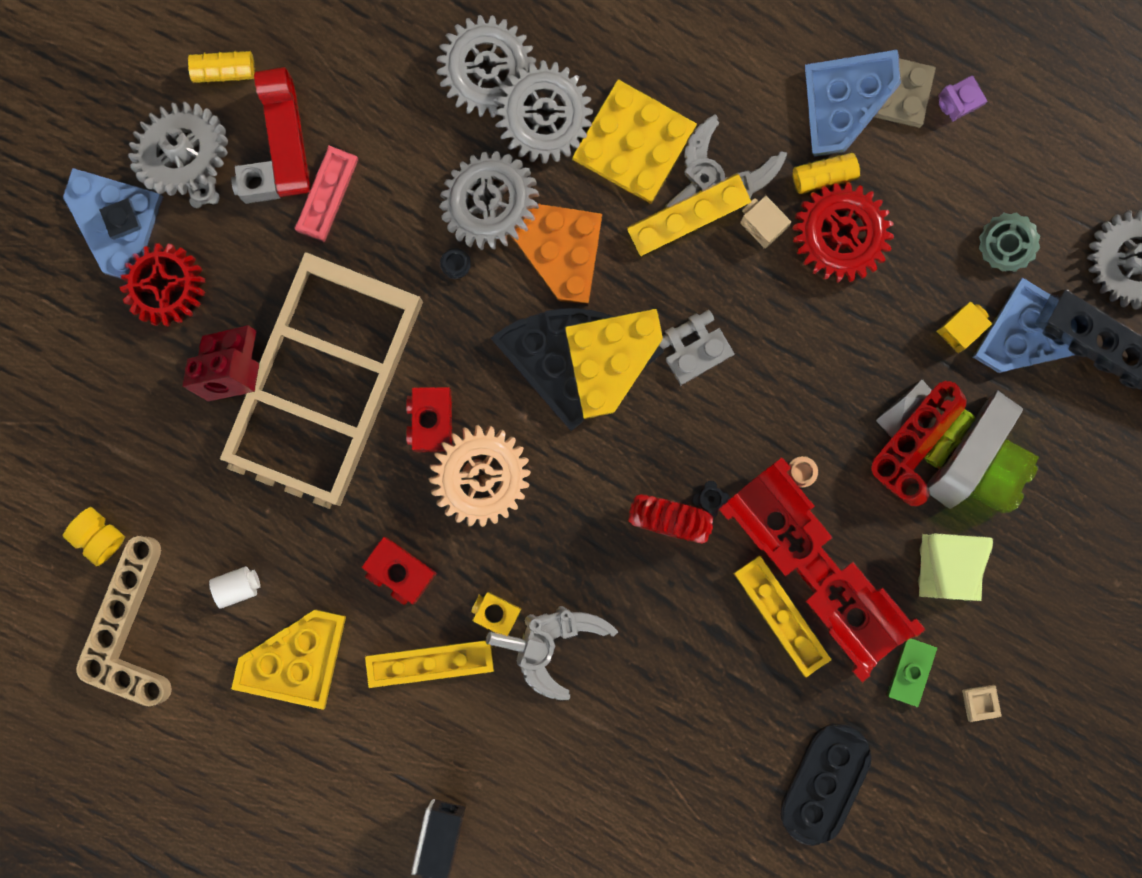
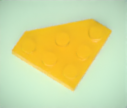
[565,309,663,419]
[231,610,346,709]

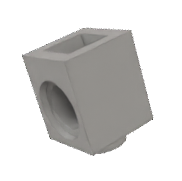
[231,161,281,204]

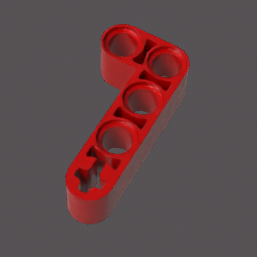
[254,67,311,197]
[871,381,967,506]

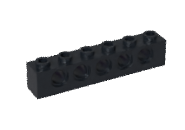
[1034,289,1142,391]

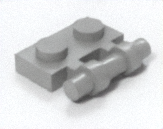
[659,310,735,385]

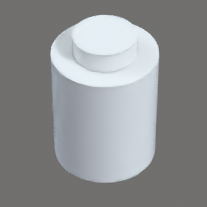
[209,566,260,609]

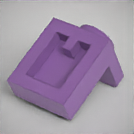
[938,75,987,121]

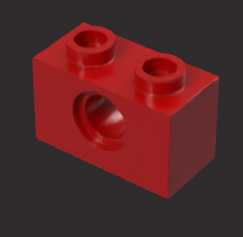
[406,387,452,452]
[362,537,437,605]

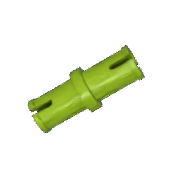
[924,409,976,469]

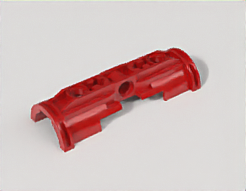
[719,458,925,682]

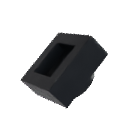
[99,198,142,240]

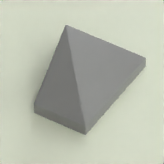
[876,380,937,438]

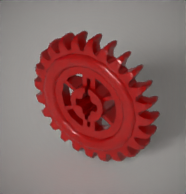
[792,182,894,283]

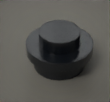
[440,248,471,279]

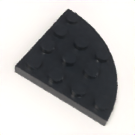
[491,309,664,432]

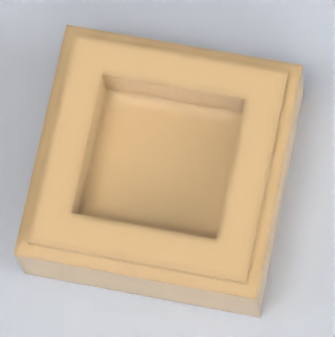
[962,685,1002,722]

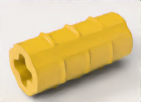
[188,51,255,83]
[793,153,860,194]

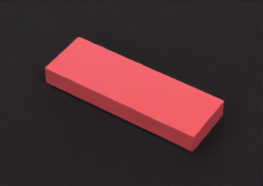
[295,146,358,242]

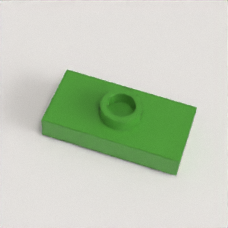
[886,639,937,707]

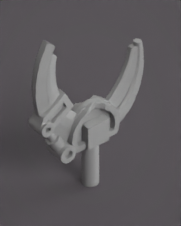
[666,115,787,208]
[486,606,618,700]

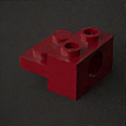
[182,325,260,401]

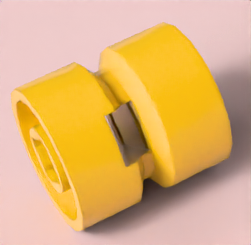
[63,507,125,566]

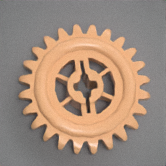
[429,425,531,527]

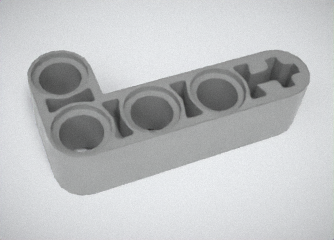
[927,390,1023,509]

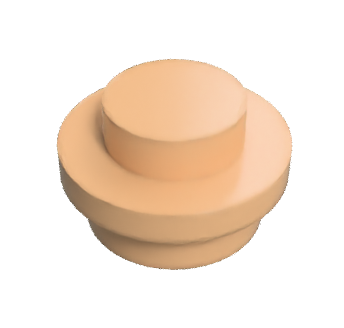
[787,456,818,488]

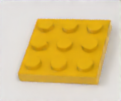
[573,79,697,204]

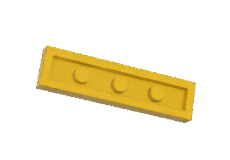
[627,173,751,256]
[733,556,831,677]
[365,640,494,688]

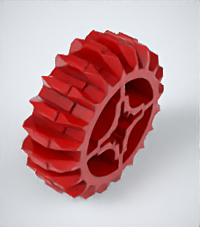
[119,243,205,326]
[629,494,714,543]

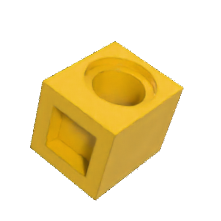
[937,301,992,353]
[471,592,521,636]

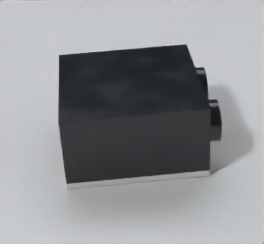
[412,799,466,878]

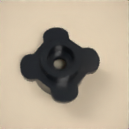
[693,481,730,517]

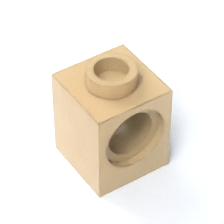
[740,196,791,249]

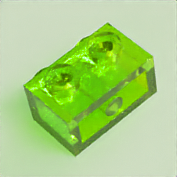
[969,439,1039,513]

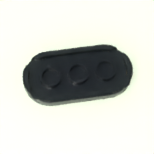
[780,724,872,846]

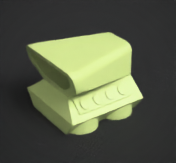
[918,534,993,601]

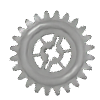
[436,15,536,117]
[493,60,593,163]
[128,102,228,196]
[440,152,539,250]
[1087,209,1142,310]

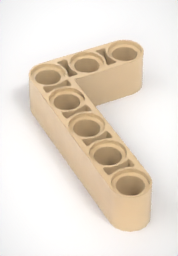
[76,536,172,706]

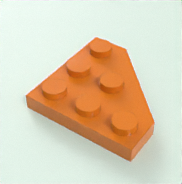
[509,204,602,305]

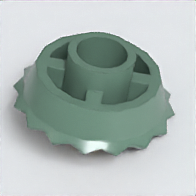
[979,212,1040,272]

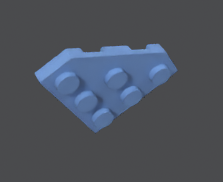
[805,50,901,157]
[63,168,163,278]
[973,278,1077,373]

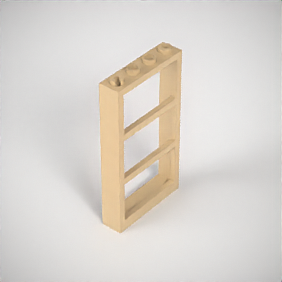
[220,252,423,509]

